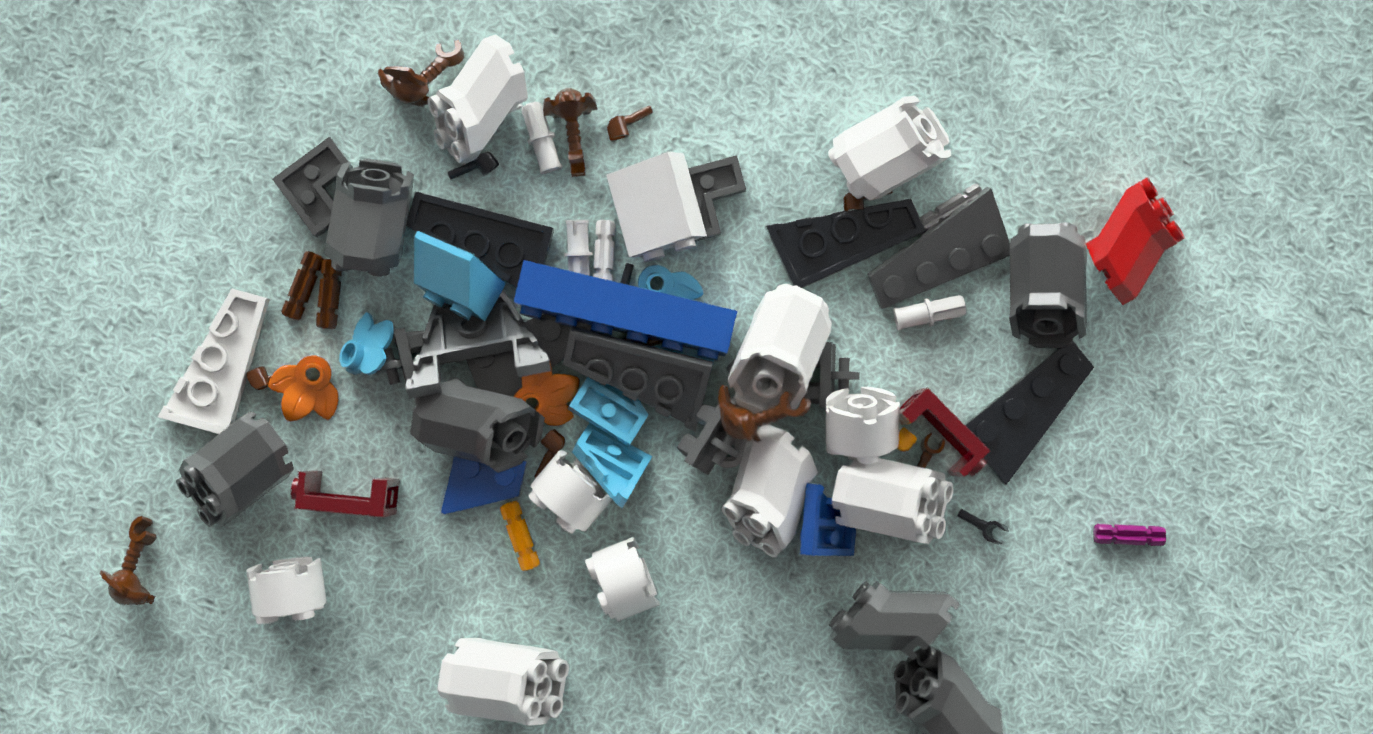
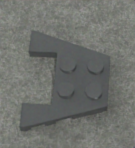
[405,291,551,399]

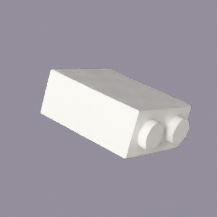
[606,152,707,262]

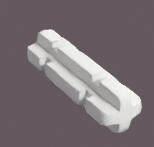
[593,220,616,281]

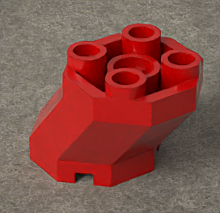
[1086,177,1185,305]

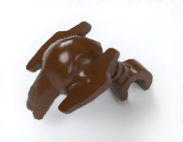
[378,40,464,107]
[543,88,598,177]
[718,385,811,443]
[99,516,157,605]

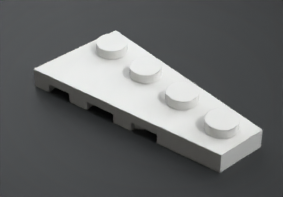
[158,289,270,434]

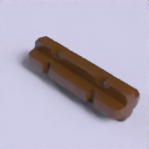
[281,251,324,320]
[316,259,342,329]

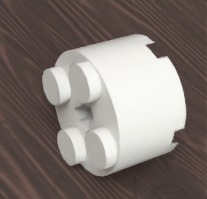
[826,387,900,464]
[529,450,613,534]
[586,537,660,621]
[247,557,327,624]

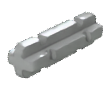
[920,184,982,231]

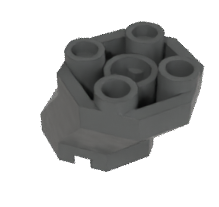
[325,159,414,277]
[1009,223,1087,348]
[410,378,545,473]
[176,411,294,527]
[829,581,960,660]
[894,646,1003,734]

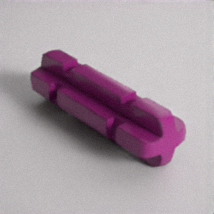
[1093,524,1166,546]

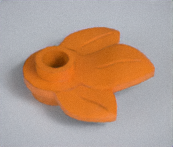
[268,355,339,422]
[514,361,580,426]

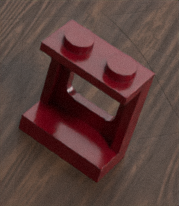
[899,387,990,477]
[291,470,400,517]

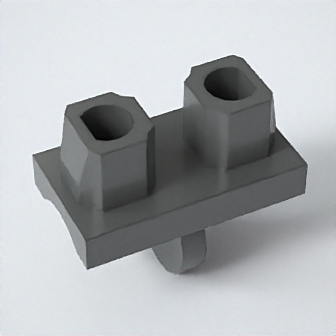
[376,328,424,385]
[801,342,860,408]
[677,404,741,475]

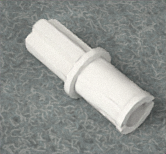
[521,102,562,174]
[564,220,593,276]
[893,295,966,330]

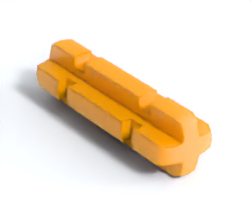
[500,501,540,571]

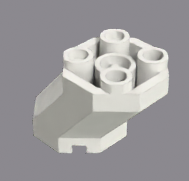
[428,35,528,164]
[828,96,951,201]
[728,284,832,413]
[721,425,818,558]
[832,457,953,544]
[437,638,569,726]

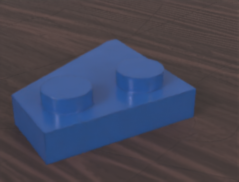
[441,457,528,514]
[800,483,856,556]

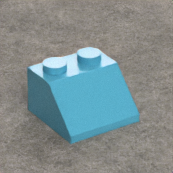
[414,231,506,321]

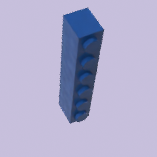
[513,260,737,361]

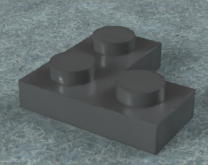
[272,137,353,238]
[688,155,746,242]

